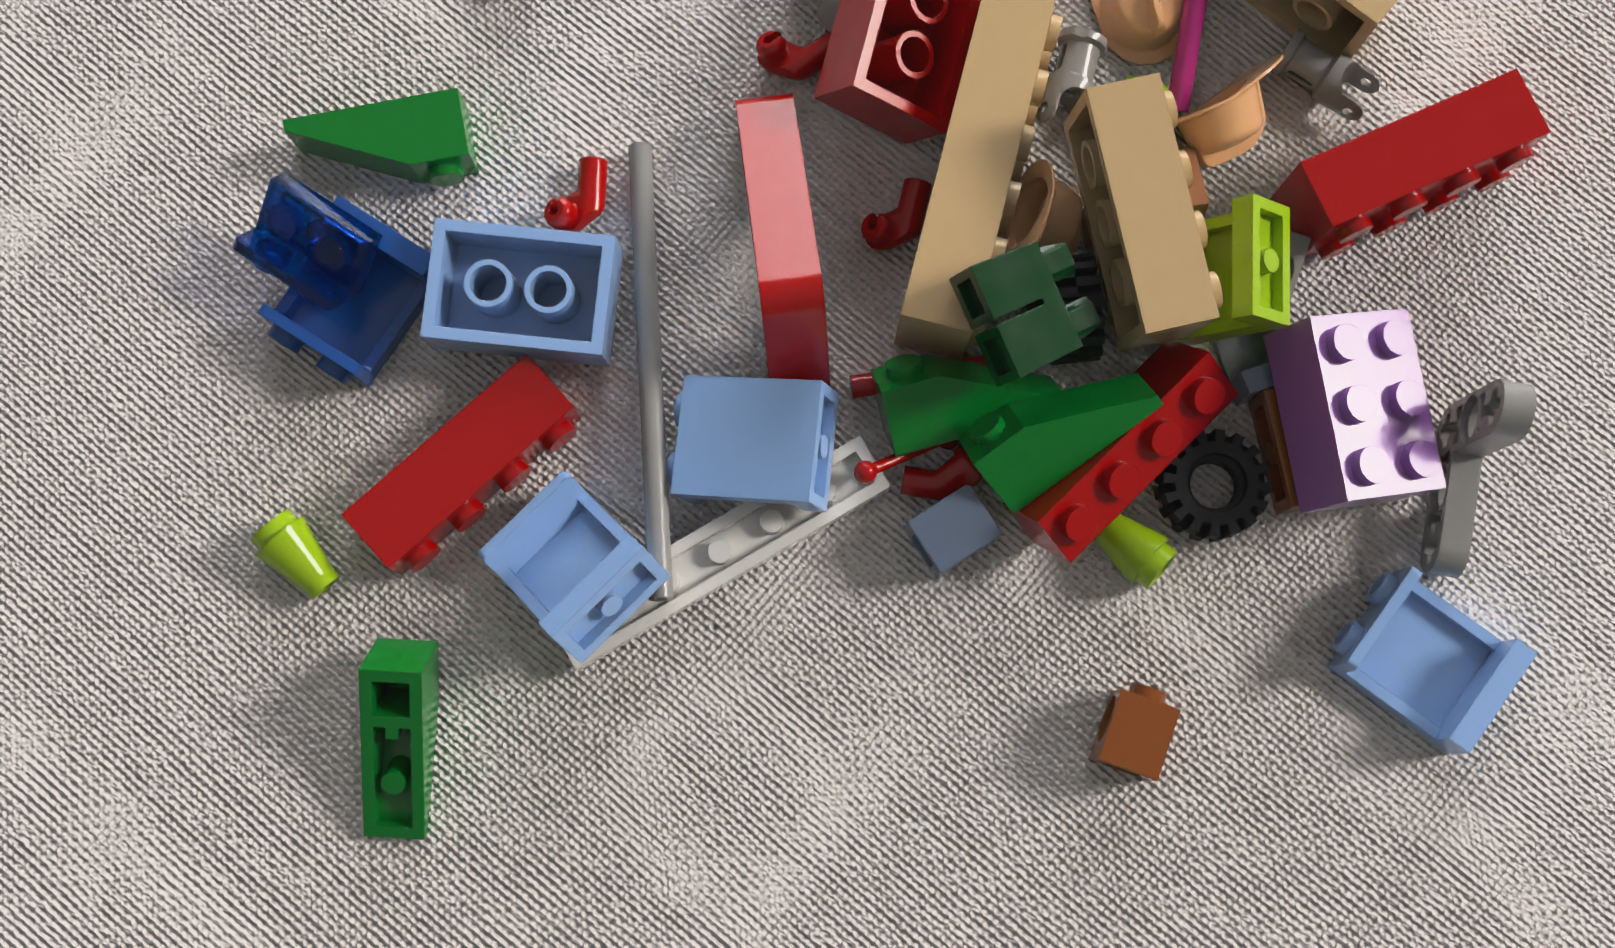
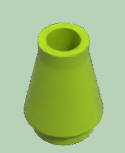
[250,509,341,600]
[1094,514,1178,590]

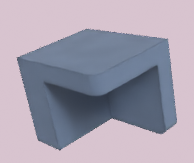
[1213,328,1281,406]
[904,485,1002,579]

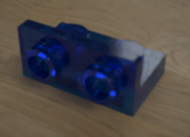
[233,172,383,310]

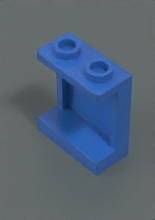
[257,195,430,387]

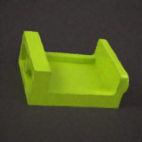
[1156,193,1290,346]

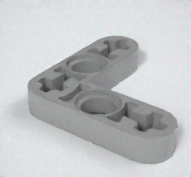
[1420,379,1537,579]

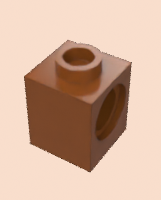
[1088,682,1181,781]

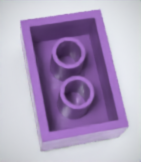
[1264,308,1447,514]

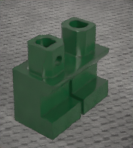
[949,241,1101,387]

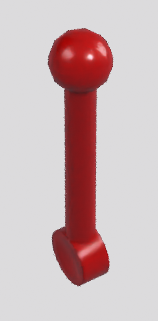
[854,439,959,484]

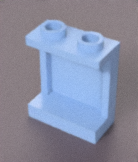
[667,375,839,512]
[478,471,671,664]
[1327,566,1538,754]

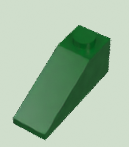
[283,88,479,187]
[870,354,1061,456]
[959,373,1164,514]
[358,638,439,840]

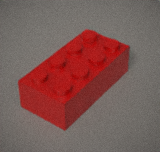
[814,0,981,144]
[1269,68,1551,261]

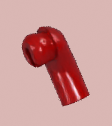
[755,31,831,81]
[544,156,608,232]
[861,178,932,251]
[900,445,983,501]

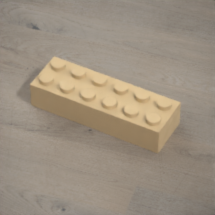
[894,0,1063,359]

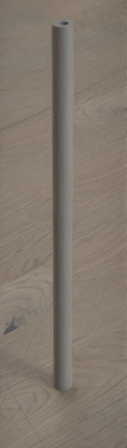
[628,142,673,602]

